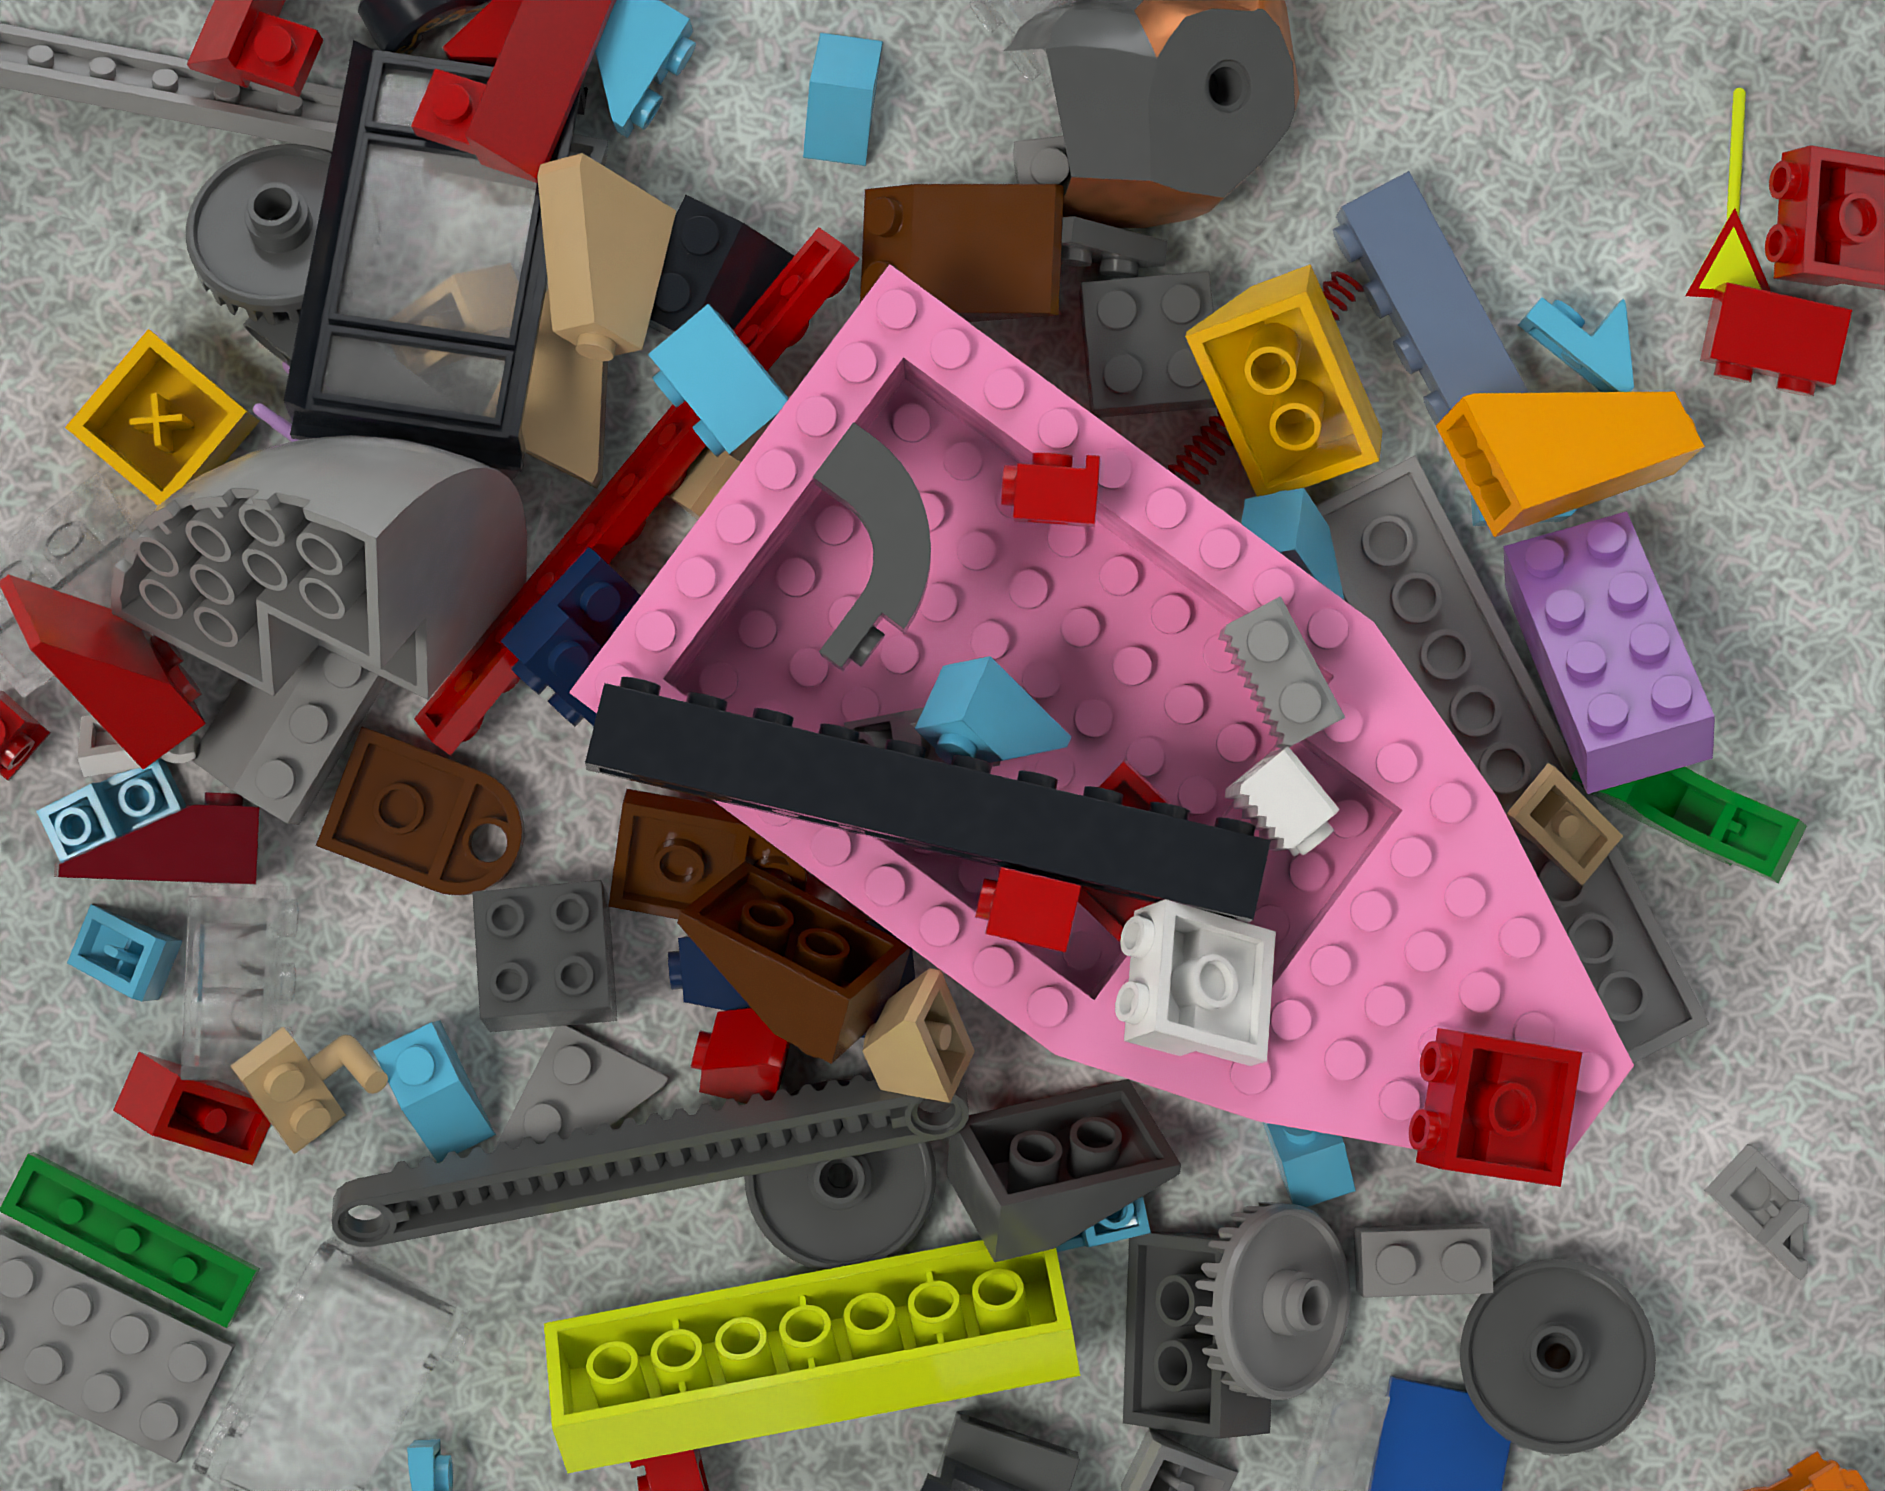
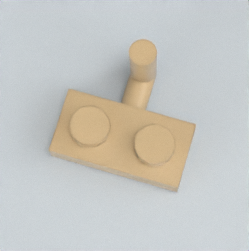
[230,1027,388,1154]

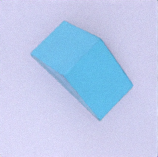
[803,33,883,166]
[67,904,183,1002]

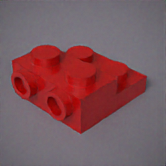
[1765,145,1885,290]
[1409,1028,1583,1187]

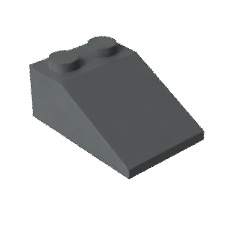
[946,1079,1181,1262]

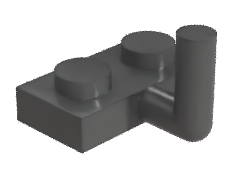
[1060,216,1167,278]

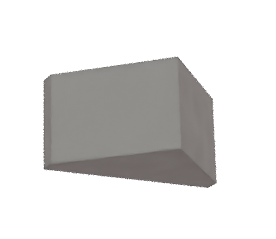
[1121,1428,1238,1491]

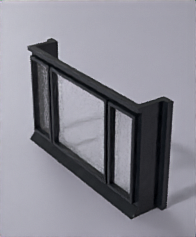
[283,40,588,472]

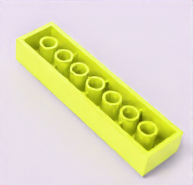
[544,1240,1080,1474]

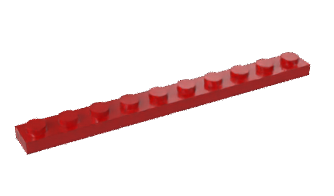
[414,227,860,755]

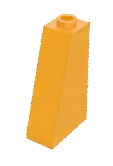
[1436,391,1705,537]

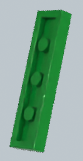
[0,1152,261,1328]

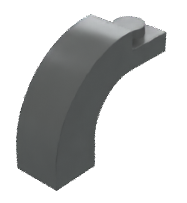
[813,422,931,672]

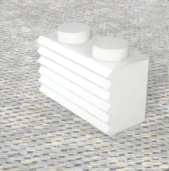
[1225,746,1340,856]

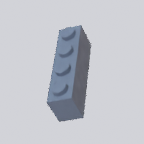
[1333,171,1529,425]

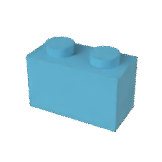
[648,304,789,462]

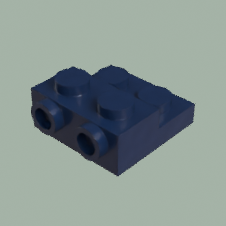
[501,547,641,727]

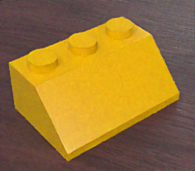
[1185,264,1383,497]

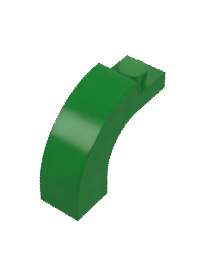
[1571,767,1807,884]

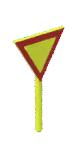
[1685,88,1771,298]

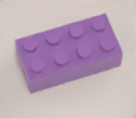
[1503,511,1715,794]

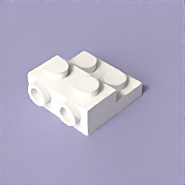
[1115,899,1276,1066]

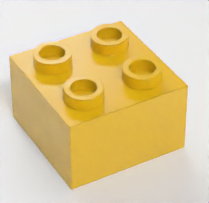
[65,329,260,505]

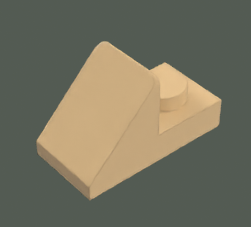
[1506,763,1623,886]

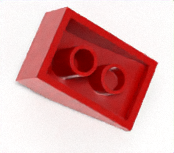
[0,574,206,770]

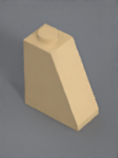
[537,153,676,361]
[483,289,608,489]

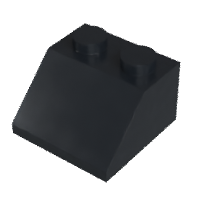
[648,195,794,336]

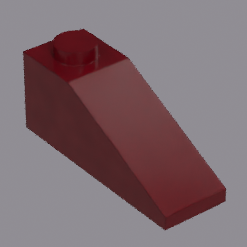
[54,792,260,885]

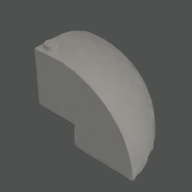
[111,436,527,700]

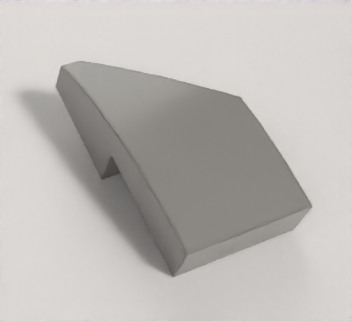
[1704,1144,1809,1280]

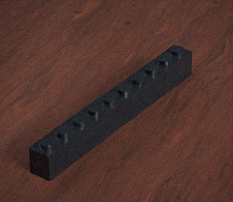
[585,677,1271,923]

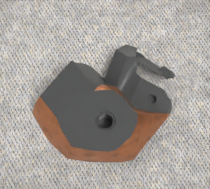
[1004,0,1300,228]

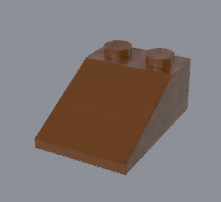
[860,184,1064,322]
[677,861,911,1064]

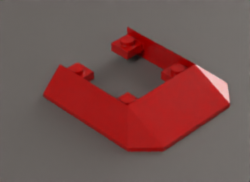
[187,0,616,183]

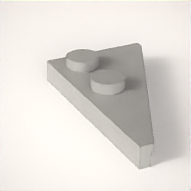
[469,1025,669,1229]

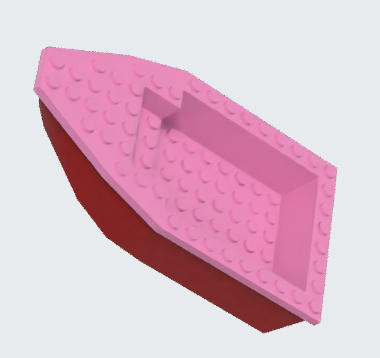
[569,264,1634,1159]

